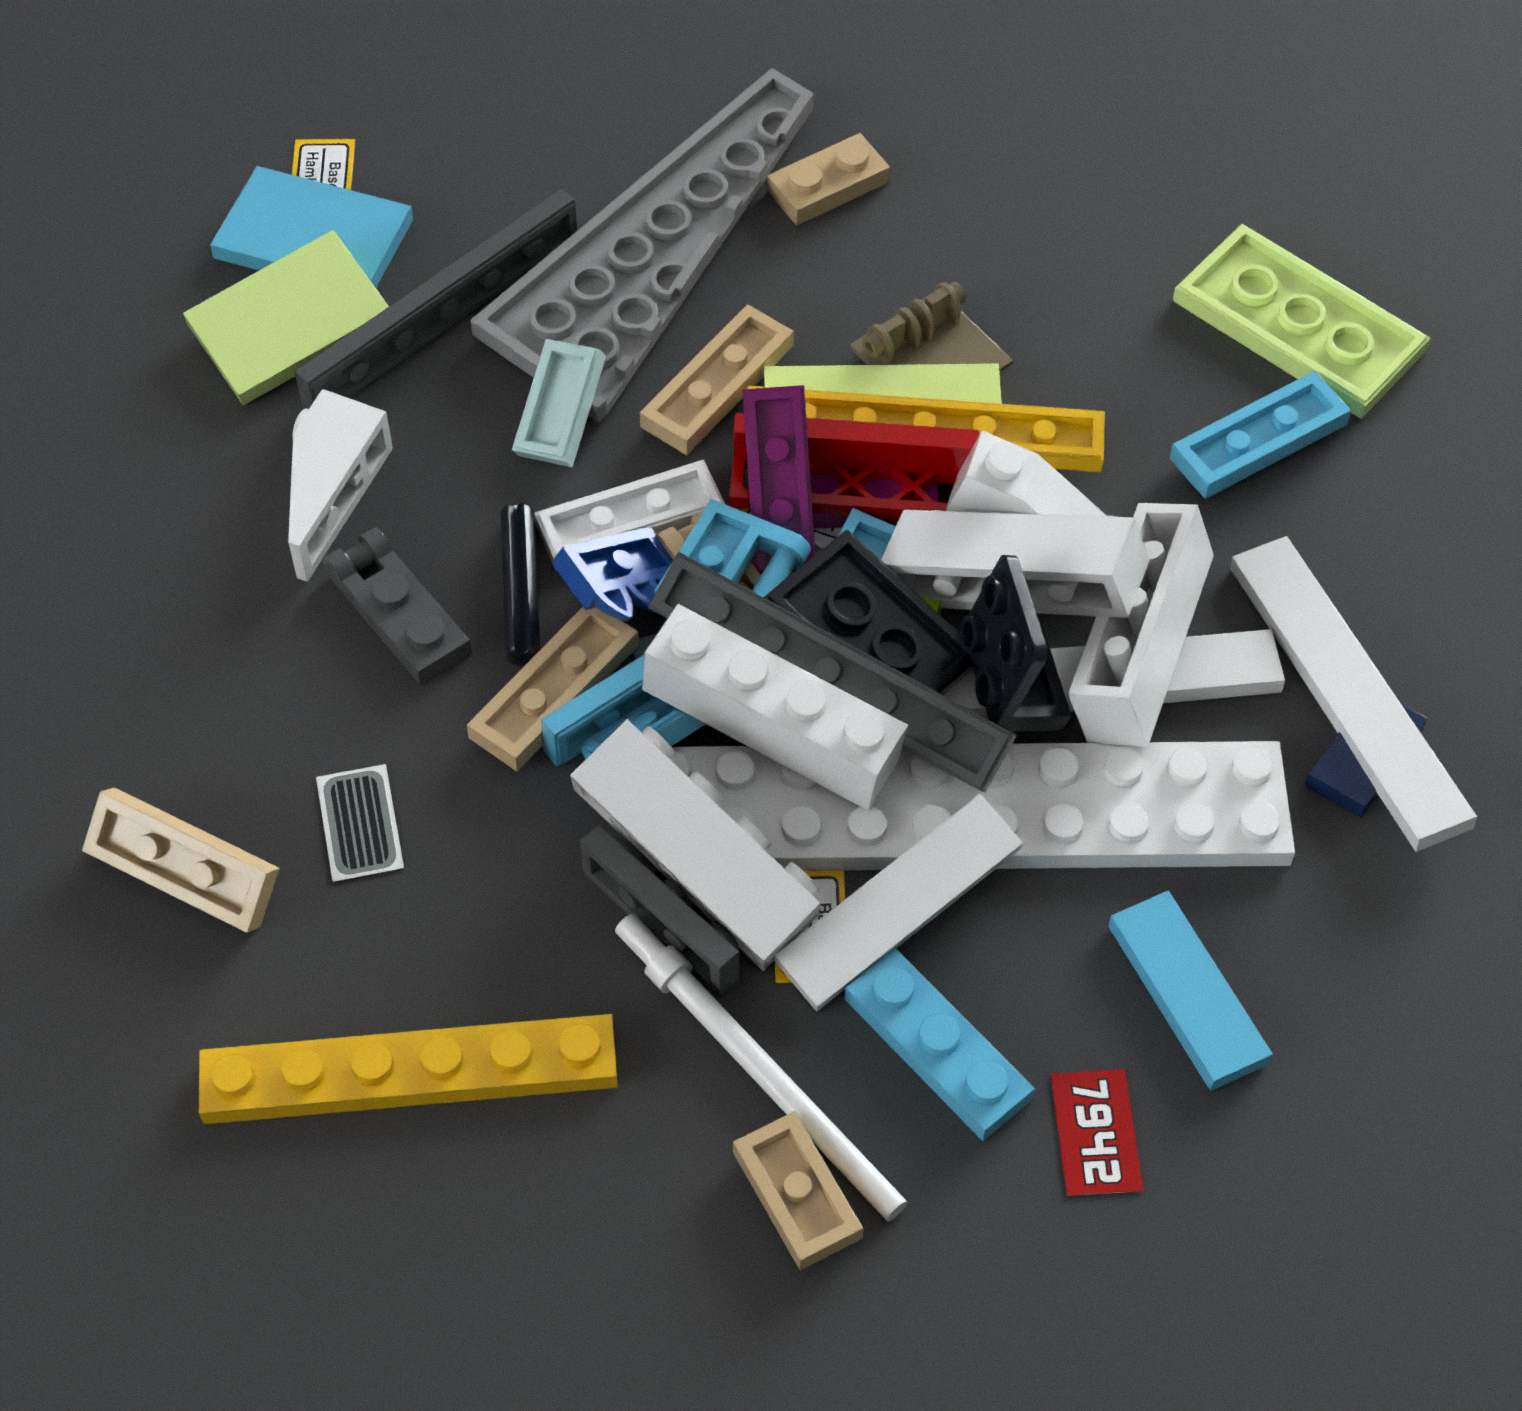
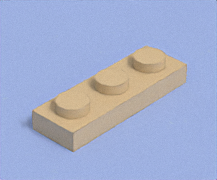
[640,304,794,456]
[467,607,639,772]
[82,787,280,933]

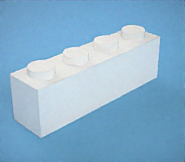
[1068,503,1214,747]
[881,510,1150,618]
[642,604,908,810]
[570,719,820,971]

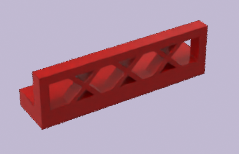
[729,413,979,520]

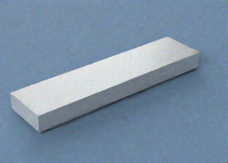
[774,793,1023,1012]

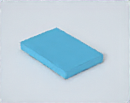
[210,166,413,288]

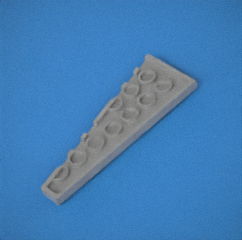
[470,68,814,423]

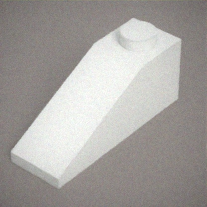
[288,389,393,582]
[945,430,1107,517]

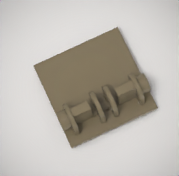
[850,282,1014,373]

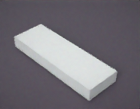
[534,460,725,571]

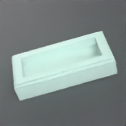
[512,339,606,467]

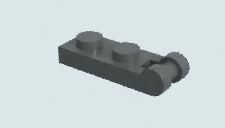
[322,527,472,686]

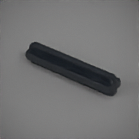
[501,503,540,666]

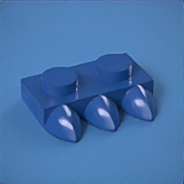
[552,526,673,621]

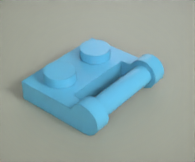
[655,499,811,597]

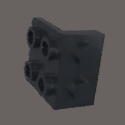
[960,555,1072,732]

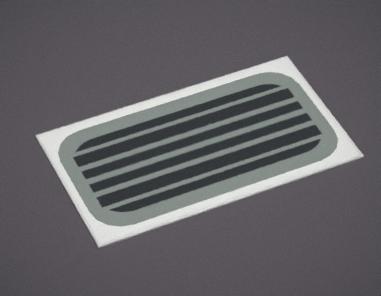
[316,764,404,882]

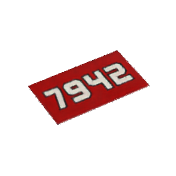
[1050,1069,1144,1196]

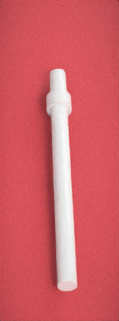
[615,914,908,1222]

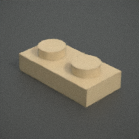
[767,133,890,226]
[733,1111,864,1271]

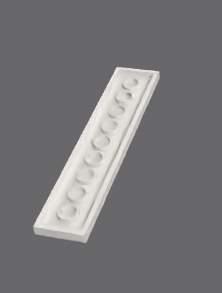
[644,741,1295,872]

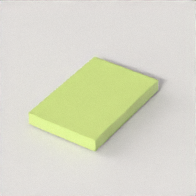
[183,229,389,406]

